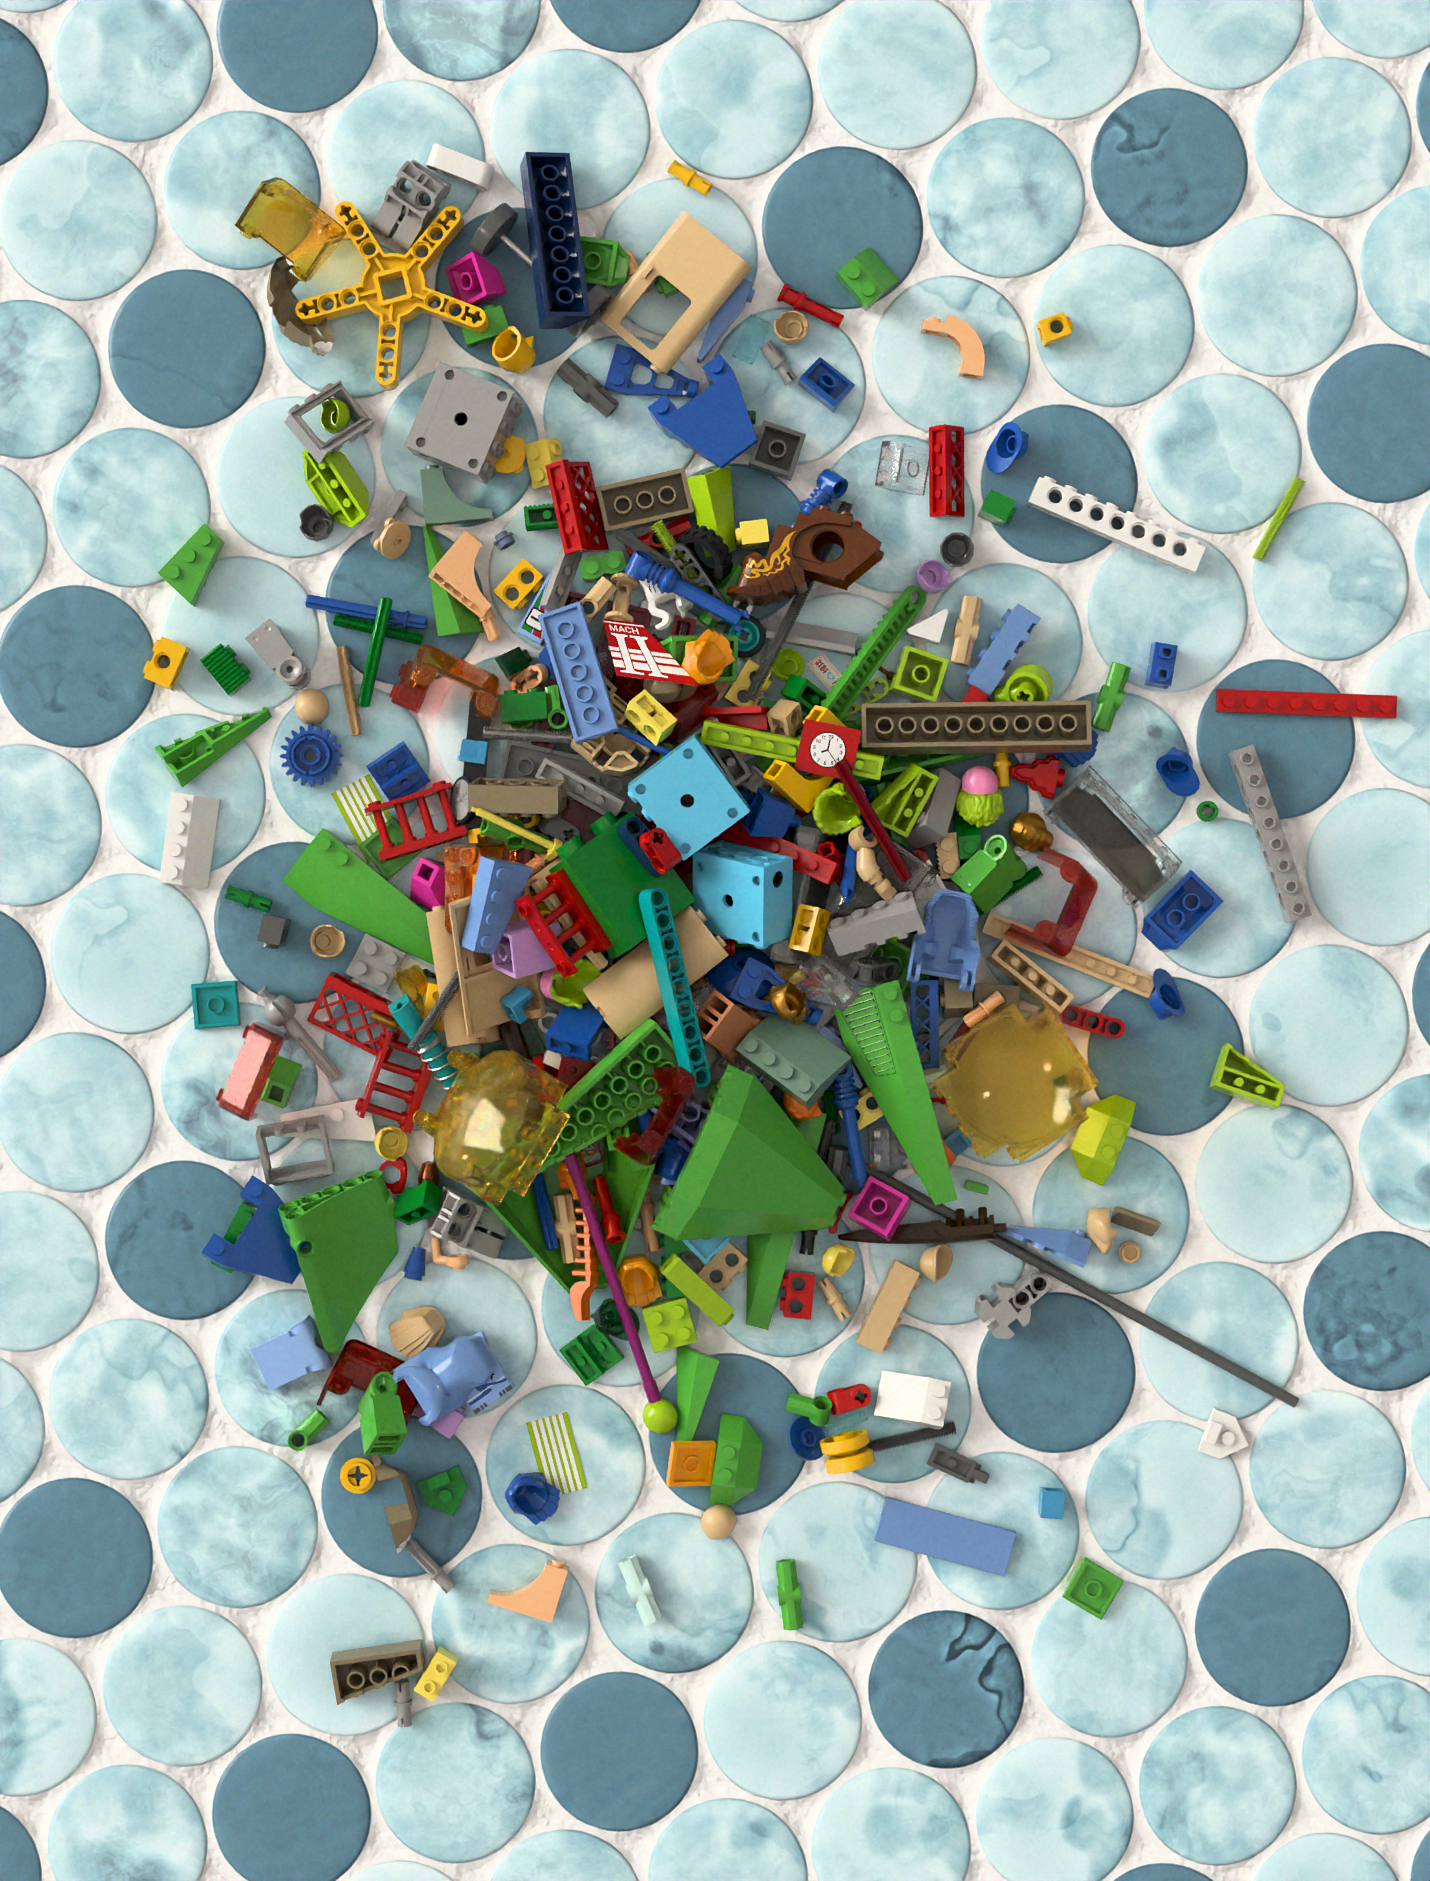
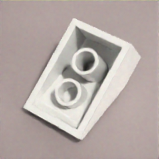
[873,1371,951,1430]

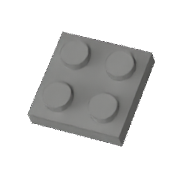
[346,933,407,994]

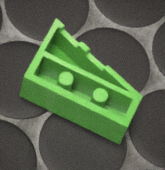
[158,524,225,607]

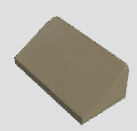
[1111,1206,1161,1236]

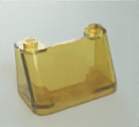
[235,177,347,282]

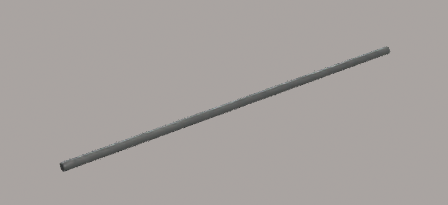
[828,1144,1299,1408]

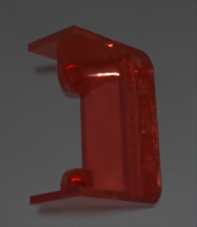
[1004,846,1098,958]
[216,1022,291,1122]
[316,1339,418,1427]

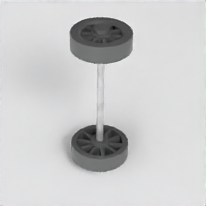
[470,203,612,338]

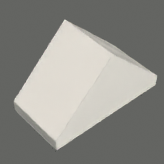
[905,608,948,645]

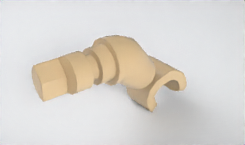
[848,824,897,901]

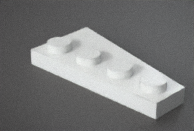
[280,1099,377,1141]

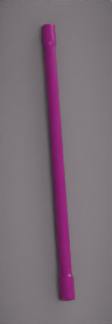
[564,1152,661,1403]

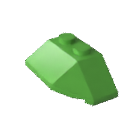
[708,1413,763,1506]

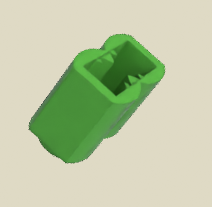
[579,551,626,582]

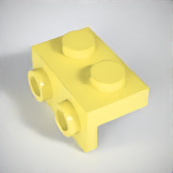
[524,438,562,489]

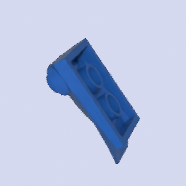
[1141,870,1224,951]

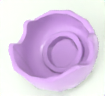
[916,560,950,594]

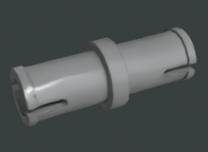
[760,340,797,386]
[394,1679,412,1727]

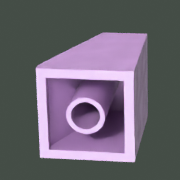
[492,920,562,979]

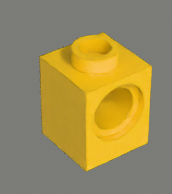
[1036,312,1073,346]

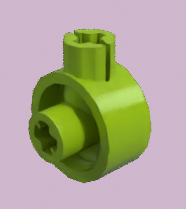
[994,664,1053,702]

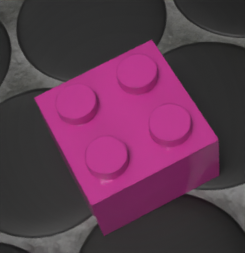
[848,1176,912,1242]

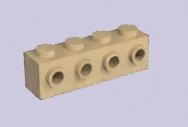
[855,1259,921,1354]

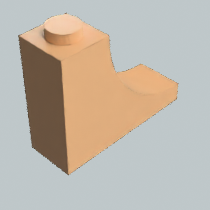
[428,531,492,619]
[487,1559,569,1623]

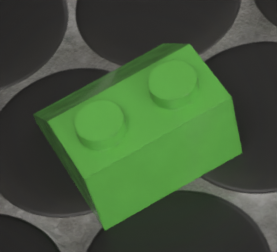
[836,247,899,311]

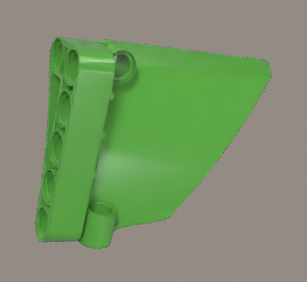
[278,1170,398,1353]

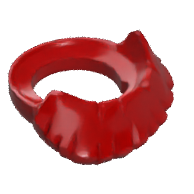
[379,1157,407,1194]

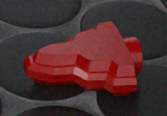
[1009,755,1065,800]

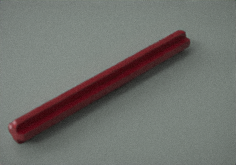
[834,759,911,882]

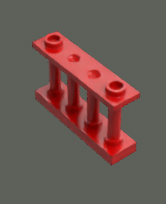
[364,780,468,863]
[514,868,612,978]
[355,1029,432,1134]

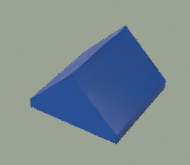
[798,357,855,412]

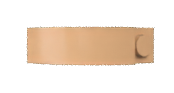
[920,315,985,380]

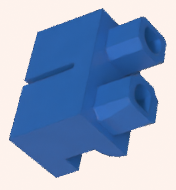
[1145,642,1178,689]

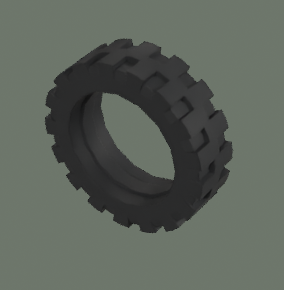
[677,525,733,586]

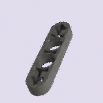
[670,543,728,621]

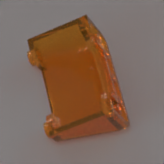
[403,645,501,720]

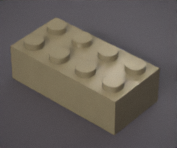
[596,468,694,535]
[468,777,567,818]

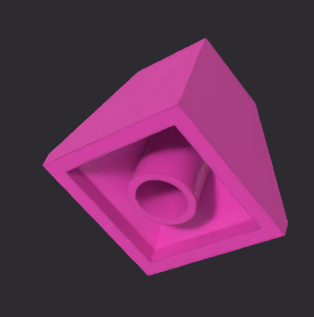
[445,251,506,311]

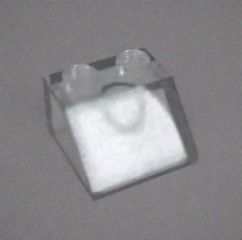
[875,441,929,496]
[868,1123,914,1171]

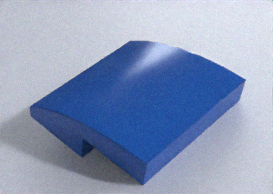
[366,741,431,801]

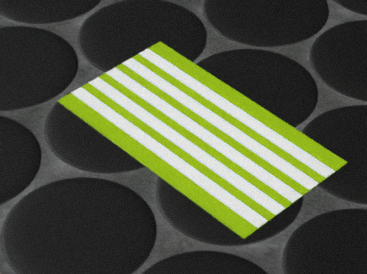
[331,774,392,863]
[526,1412,587,1495]

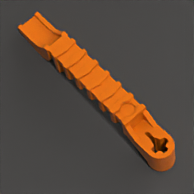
[557,1162,600,1321]

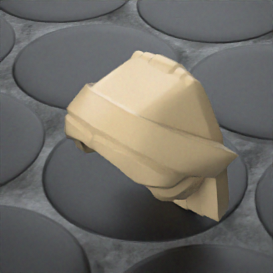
[389,1305,446,1359]

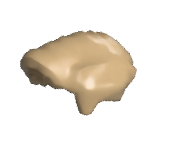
[1086,1208,1118,1255]

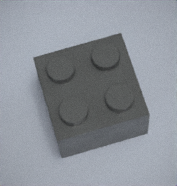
[748,420,806,481]

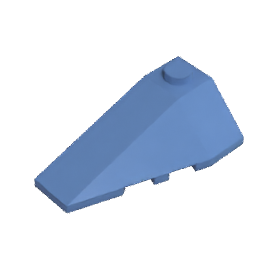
[1002,1225,1091,1268]

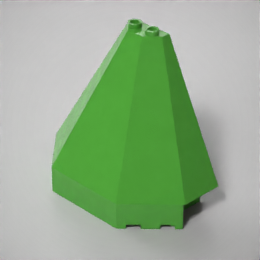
[651,1064,847,1241]
[471,1108,658,1294]

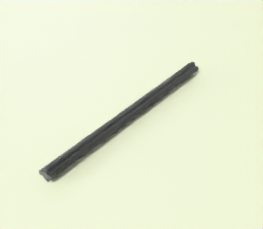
[744,501,853,702]

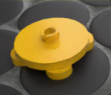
[495,435,526,474]

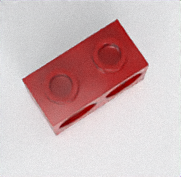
[779,1270,815,1320]

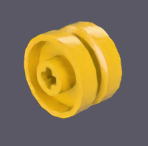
[819,1429,875,1474]

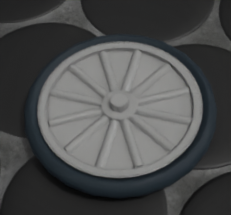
[450,776,473,824]

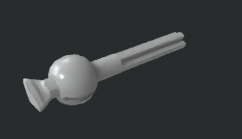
[257,986,343,1083]

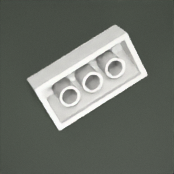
[159,792,220,889]

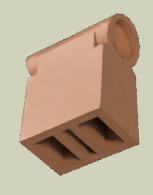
[696,989,764,1065]

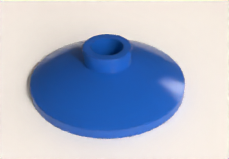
[789,1416,828,1461]

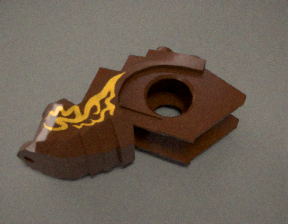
[726,505,884,607]

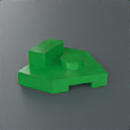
[416,1465,467,1516]

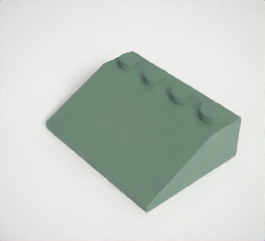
[736,1014,852,1110]

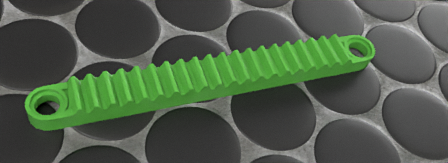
[786,585,927,768]

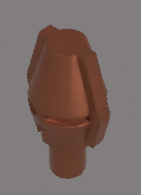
[418,1161,439,1186]

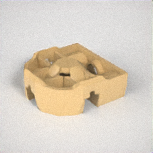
[571,693,652,777]

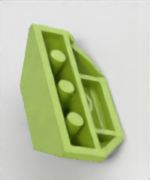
[302,440,369,528]
[1070,1094,1136,1186]

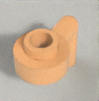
[431,1237,469,1270]

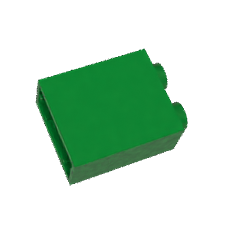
[549,810,695,959]

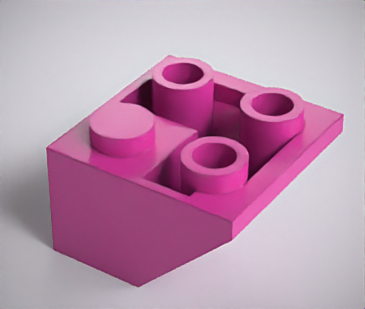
[410,857,468,910]

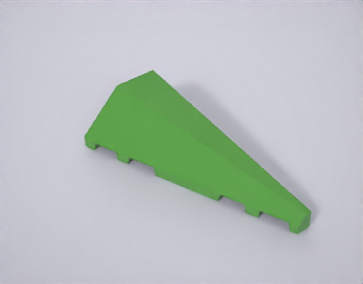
[422,526,483,638]
[154,707,272,787]
[677,1345,720,1441]

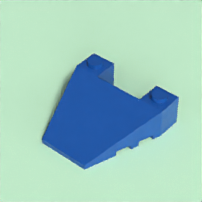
[647,354,758,469]
[202,1175,307,1284]

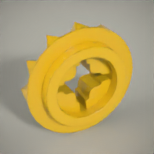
[340,1457,376,1494]

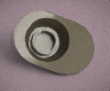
[643,679,698,704]

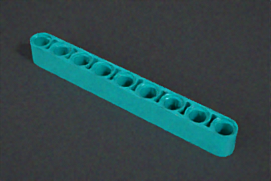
[639,888,711,1087]

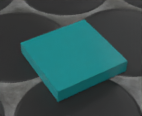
[191,980,241,1029]

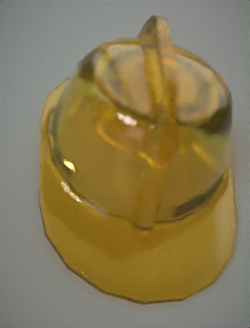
[393,964,428,1016]

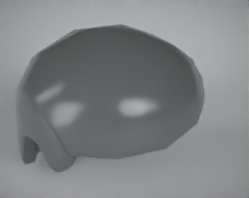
[299,504,334,542]
[940,532,974,567]

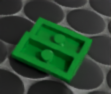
[559,1321,624,1386]

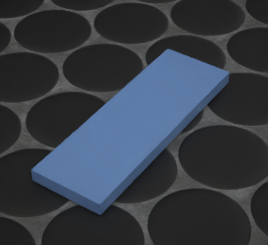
[538,601,620,744]
[874,1496,1016,1577]

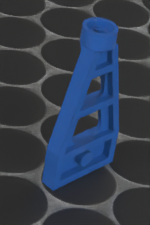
[604,344,699,399]
[728,957,824,1026]

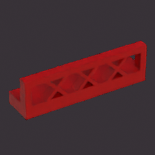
[929,424,965,518]
[676,706,770,733]

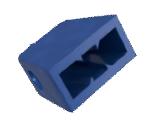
[742,787,801,838]

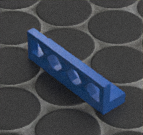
[911,975,940,1068]

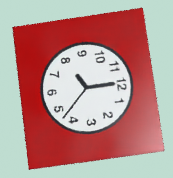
[794,719,861,779]

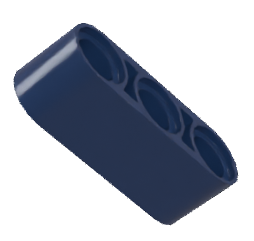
[617,817,673,877]

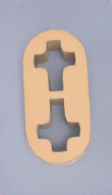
[511,663,549,693]

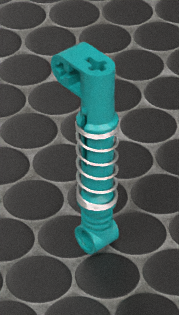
[388,993,499,1135]

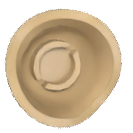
[919,1244,953,1283]

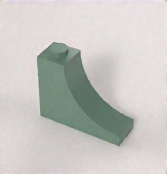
[420,465,494,527]

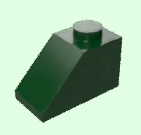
[495,647,533,682]

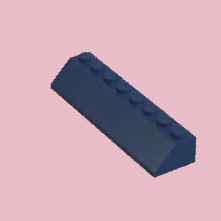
[520,152,590,329]

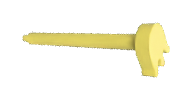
[471,806,563,862]

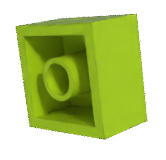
[889,645,949,703]
[642,1297,698,1353]

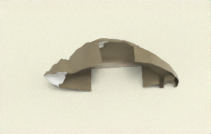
[267,255,334,356]
[371,1455,418,1554]

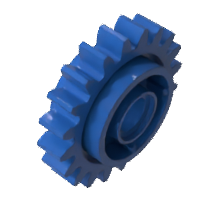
[280,724,343,787]

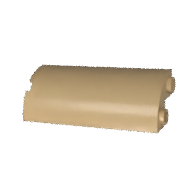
[426,905,502,1048]
[583,905,728,1040]

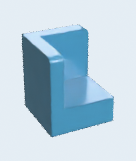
[457,739,489,766]
[500,985,534,1024]
[943,1126,974,1157]
[1038,1487,1065,1519]

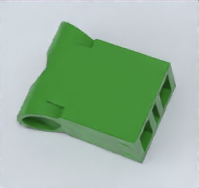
[950,835,1027,915]
[357,1371,408,1455]

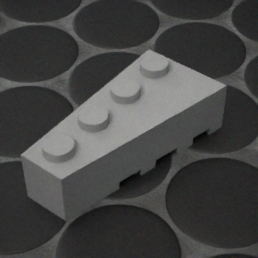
[826,891,926,957]

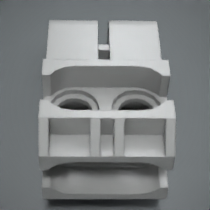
[371,160,452,252]
[424,1186,510,1259]
[974,1270,1050,1340]

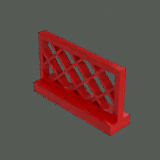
[545,460,609,555]
[307,971,402,1061]

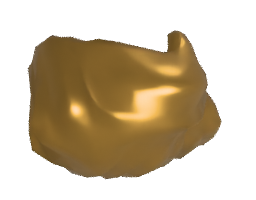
[1009,813,1054,852]
[770,982,808,1026]

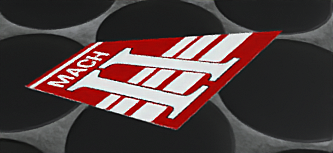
[603,619,699,686]

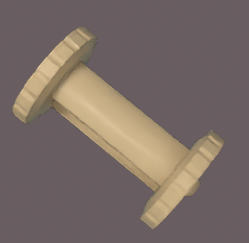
[604,573,639,623]

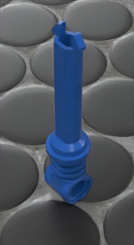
[791,469,848,528]
[625,550,750,631]
[840,785,874,904]
[832,1060,867,1188]

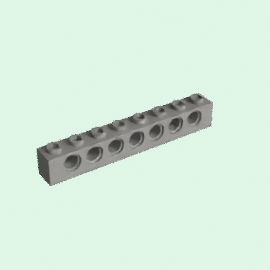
[1228,744,1312,923]

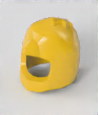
[492,326,536,374]

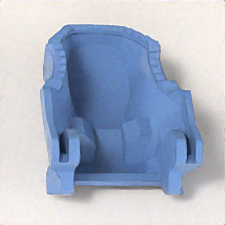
[906,889,980,992]
[392,1336,497,1427]

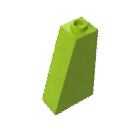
[687,466,736,558]
[659,1253,735,1327]

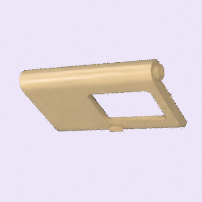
[599,211,752,375]
[448,883,546,1037]

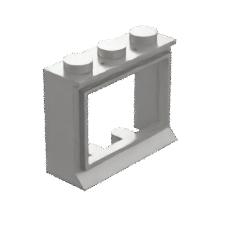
[284,380,375,464]
[256,1115,335,1186]

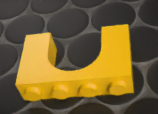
[762,705,861,813]

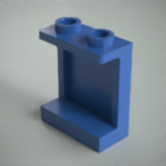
[546,1003,610,1062]

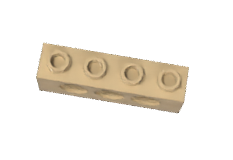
[986,939,1075,1016]

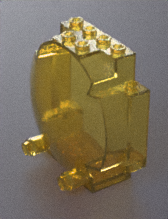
[933,1002,1100,1163]
[412,1049,571,1207]

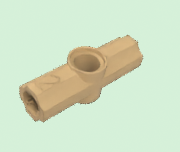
[581,576,617,624]
[950,595,983,666]
[553,1193,583,1263]

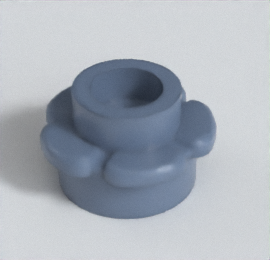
[494,530,515,551]

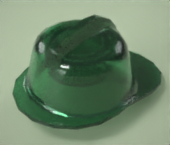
[590,1298,640,1341]

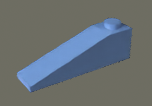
[697,279,755,364]

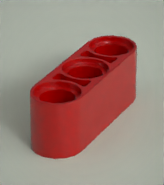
[1059,1005,1125,1038]

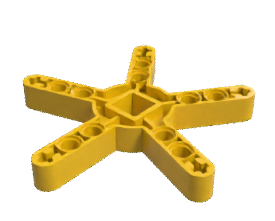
[295,201,489,391]

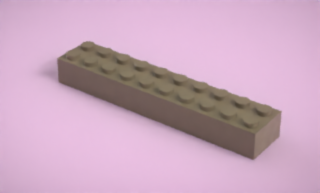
[861,700,1092,755]

